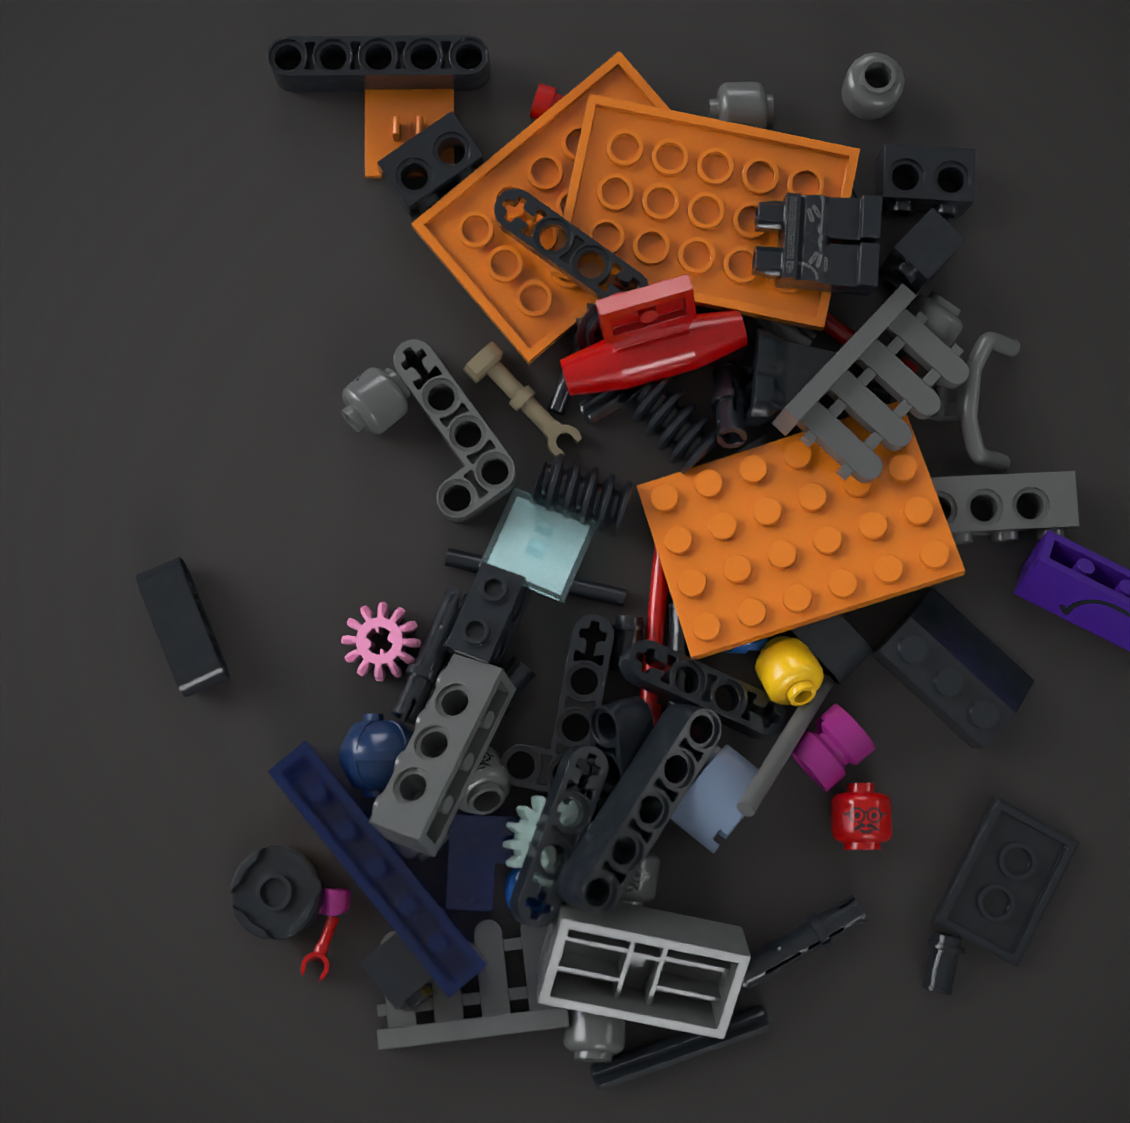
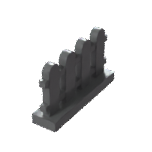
[772,284,969,483]
[377,920,569,1050]

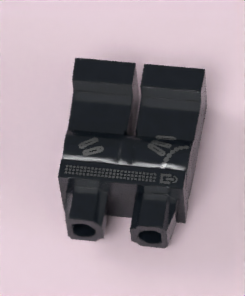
[752,193,882,296]

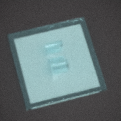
[479,487,597,603]

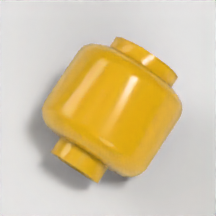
[755,636,824,706]

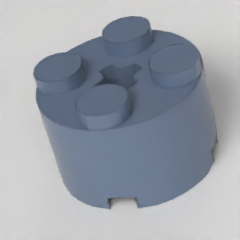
[670,744,759,854]

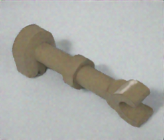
[463,341,582,458]

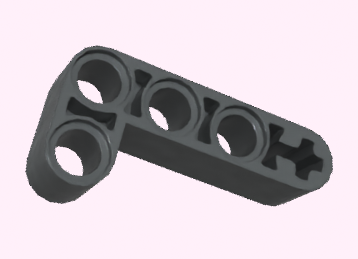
[393,339,516,524]

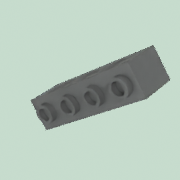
[931,471,1079,545]
[369,654,516,857]

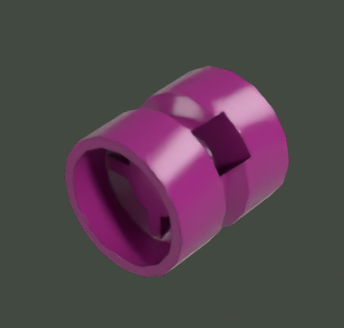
[791,704,876,792]

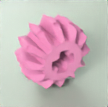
[341,602,422,682]

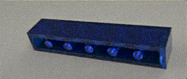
[268,741,490,997]

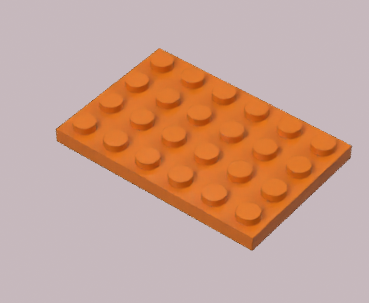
[411,51,670,364]
[551,93,860,331]
[637,401,965,660]

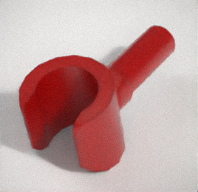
[300,916,339,983]

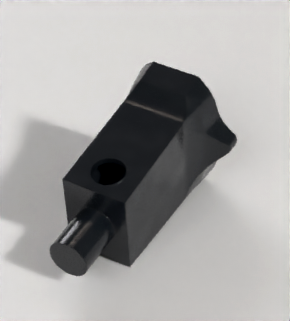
[741,328,892,426]

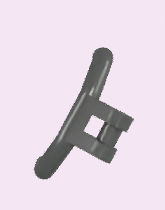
[929,332,1020,472]

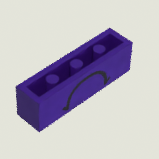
[1013,530,1130,651]

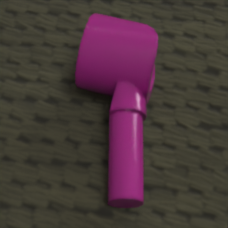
[319,887,351,916]

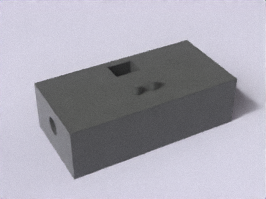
[535,901,751,1039]

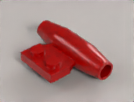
[560,274,748,396]

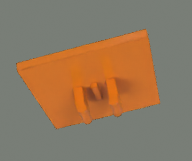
[365,89,454,178]

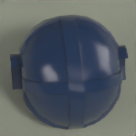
[339,714,414,797]

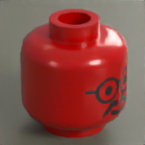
[831,783,892,850]

